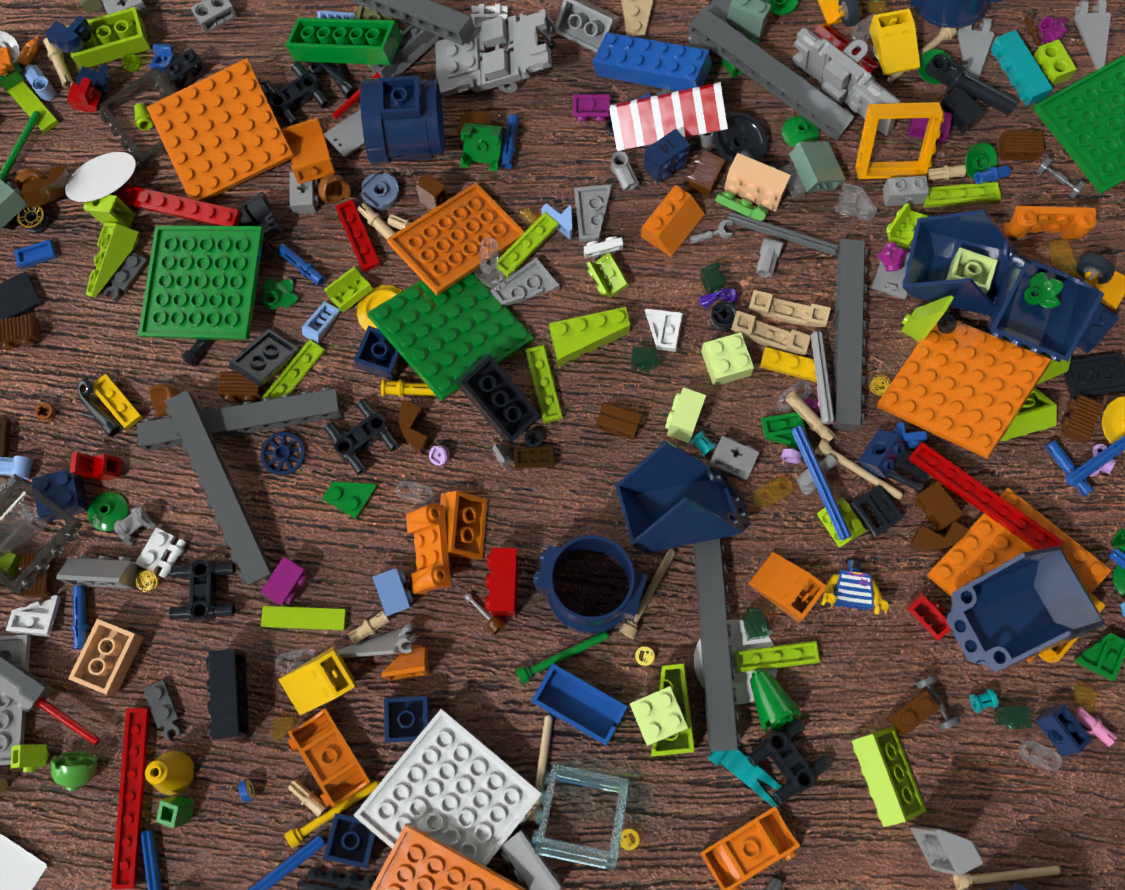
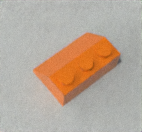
[641,185,705,257]
[440,491,488,559]

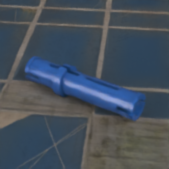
[500,114,520,169]
[277,243,326,287]
[1045,440,1094,497]
[71,586,89,650]

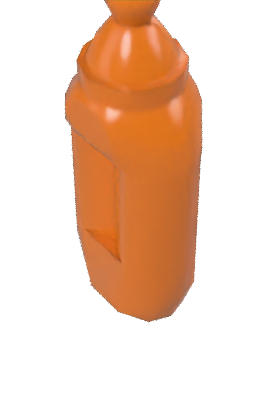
[17,36,40,67]

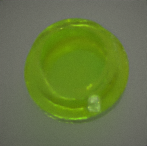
[122,54,141,72]

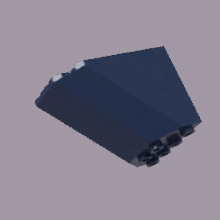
[902,209,1018,316]
[987,252,1104,362]
[615,440,751,553]
[947,546,1105,672]

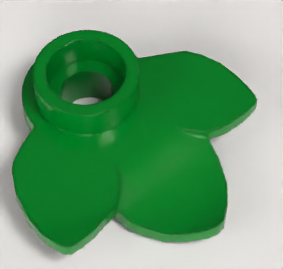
[1024,272,1064,309]
[262,277,298,310]

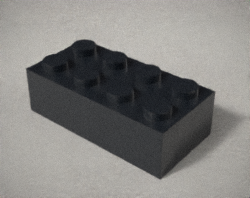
[454,354,540,443]
[206,649,250,741]

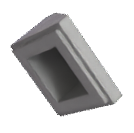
[492,444,514,468]

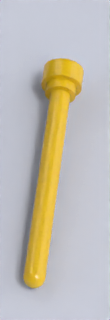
[284,780,380,849]

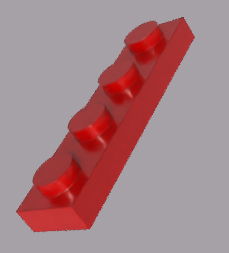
[814,23,881,74]
[335,199,381,273]

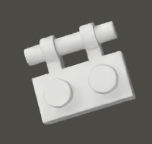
[471,4,508,32]
[583,236,623,259]
[135,527,187,579]

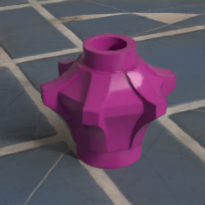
[1039,17,1068,44]
[876,242,908,272]

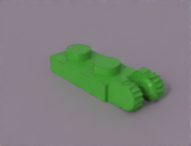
[715,190,769,221]

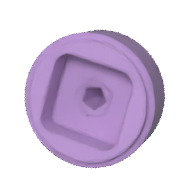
[429,445,450,466]
[781,448,802,464]

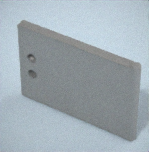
[323,109,365,158]
[871,246,910,300]

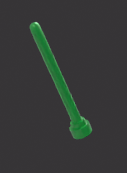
[0,111,41,183]
[515,632,610,685]

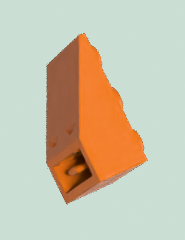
[748,552,827,623]

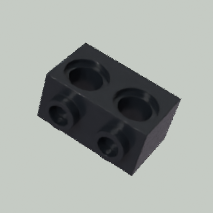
[162,48,208,91]

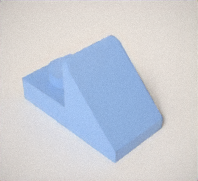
[541,203,572,239]

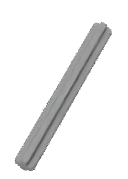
[811,331,834,424]

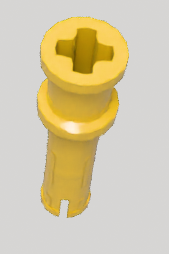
[381,379,436,397]

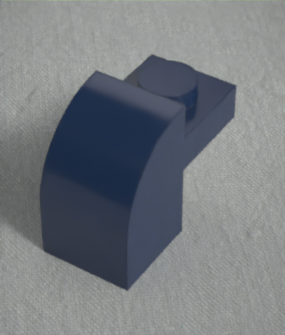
[44,15,93,53]
[76,64,112,96]

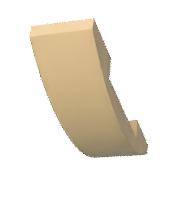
[749,290,831,327]
[731,310,811,355]

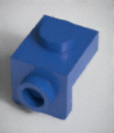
[149,44,175,73]
[893,422,927,448]

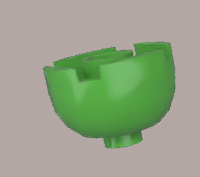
[51,751,98,791]

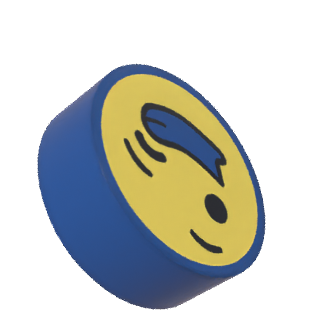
[238,779,255,803]

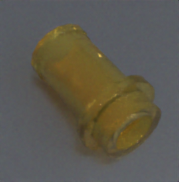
[519,206,539,225]

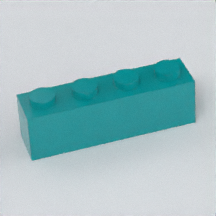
[990,30,1053,106]

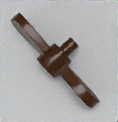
[1024,15,1040,46]

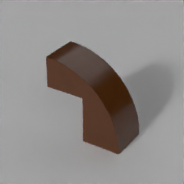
[21,166,70,208]
[399,399,430,456]
[908,521,969,553]

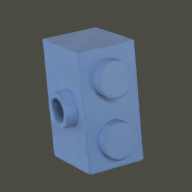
[373,568,413,616]

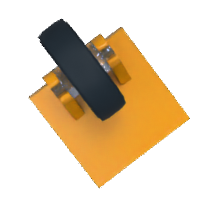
[818,0,863,27]
[1076,254,1125,312]

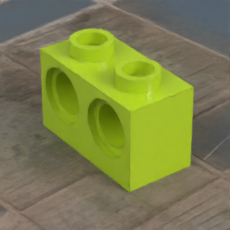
[1033,39,1077,86]

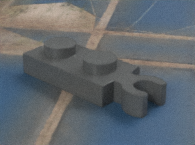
[103,251,149,302]
[143,680,182,741]

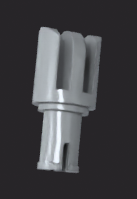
[797,454,837,495]

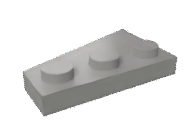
[574,184,612,243]
[490,258,560,306]

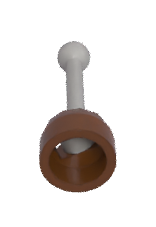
[465,593,506,635]

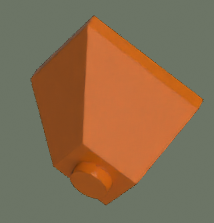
[382,645,430,681]

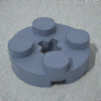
[362,173,400,211]

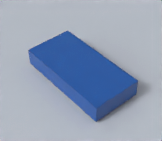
[14,239,57,270]

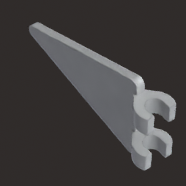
[1074,0,1111,71]
[957,18,994,79]
[337,624,417,658]

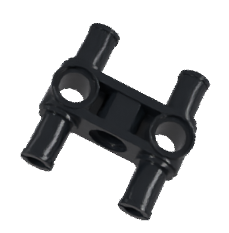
[261,61,331,126]
[323,398,401,475]
[169,559,236,622]
[746,718,832,805]

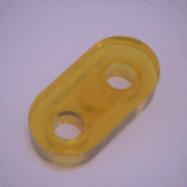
[753,477,793,508]

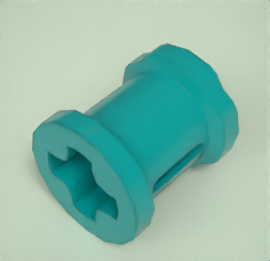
[690,431,717,457]
[969,689,999,713]

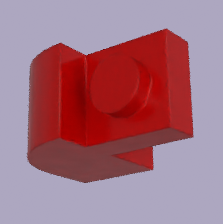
[67,77,102,112]
[70,452,122,480]

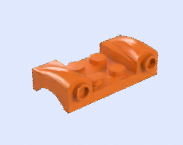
[1003,206,1097,239]
[406,504,451,595]
[287,708,370,808]
[700,806,800,890]

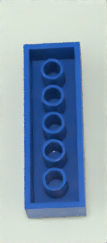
[592,32,712,91]

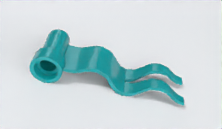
[708,749,782,808]

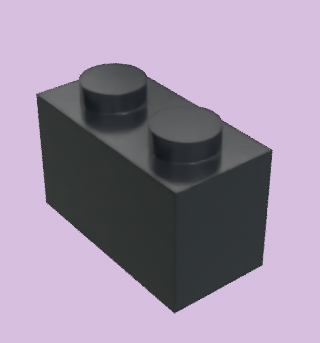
[940,87,985,135]

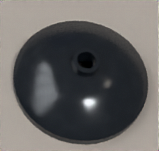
[713,112,768,163]

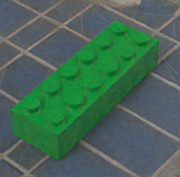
[285,18,403,65]

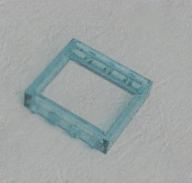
[532,764,630,871]

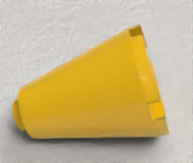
[145,751,194,795]

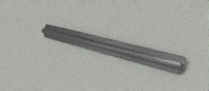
[727,211,838,255]

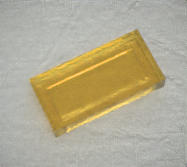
[1047,239,1078,276]

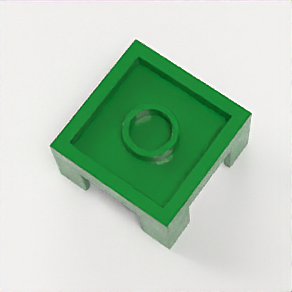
[460,122,502,171]

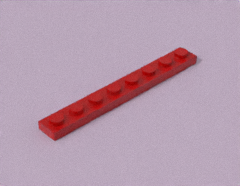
[109,184,242,226]
[908,442,1064,550]
[111,708,150,889]

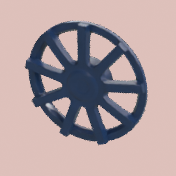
[260,432,306,476]

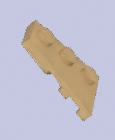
[621,0,653,39]

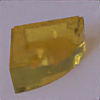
[866,1,886,15]
[1074,684,1098,713]
[272,716,295,741]

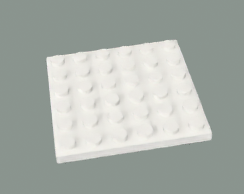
[353,709,542,866]

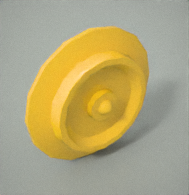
[357,285,402,331]
[1102,396,1125,452]

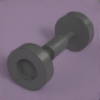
[1036,156,1086,199]
[916,674,961,731]

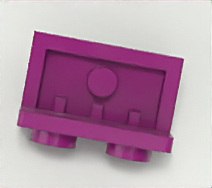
[573,94,610,122]

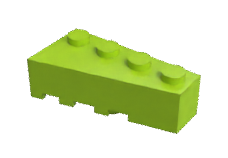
[549,307,630,367]
[651,664,695,757]

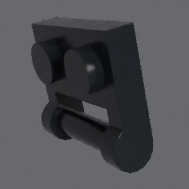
[886,448,929,494]
[849,485,904,539]

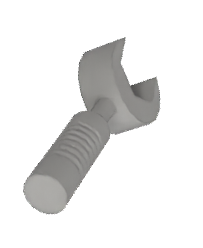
[690,220,733,244]

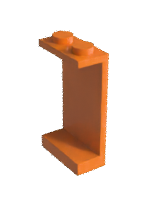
[282,118,335,185]

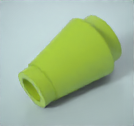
[134,103,154,131]

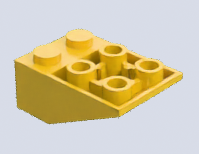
[869,8,920,75]
[278,646,356,715]

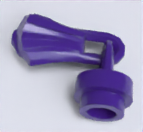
[699,288,738,309]

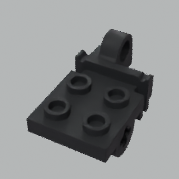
[235,191,284,261]

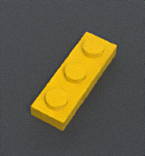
[760,347,817,382]
[93,374,143,430]

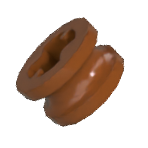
[34,403,56,422]

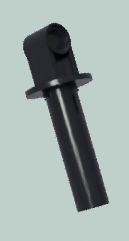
[925,54,1018,116]

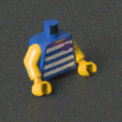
[821,560,889,614]

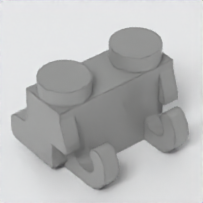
[114,506,157,546]

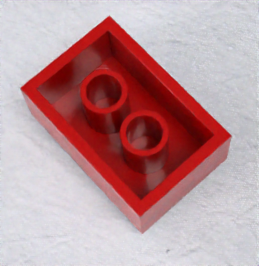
[485,548,519,617]

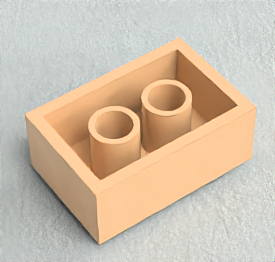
[724,153,791,212]
[68,619,144,696]

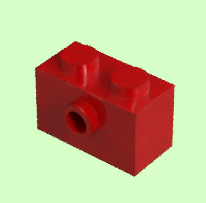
[906,592,952,641]

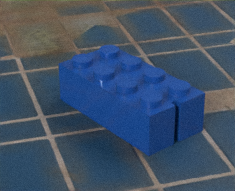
[531,663,628,746]

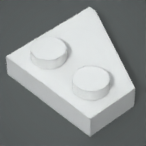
[645,309,683,352]
[6,595,61,636]

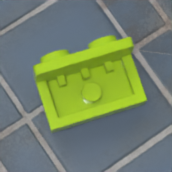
[886,203,929,249]
[587,252,629,298]
[324,267,374,312]
[817,497,867,547]

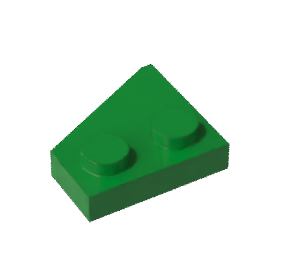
[760,412,806,449]
[322,482,378,520]
[1073,633,1125,681]

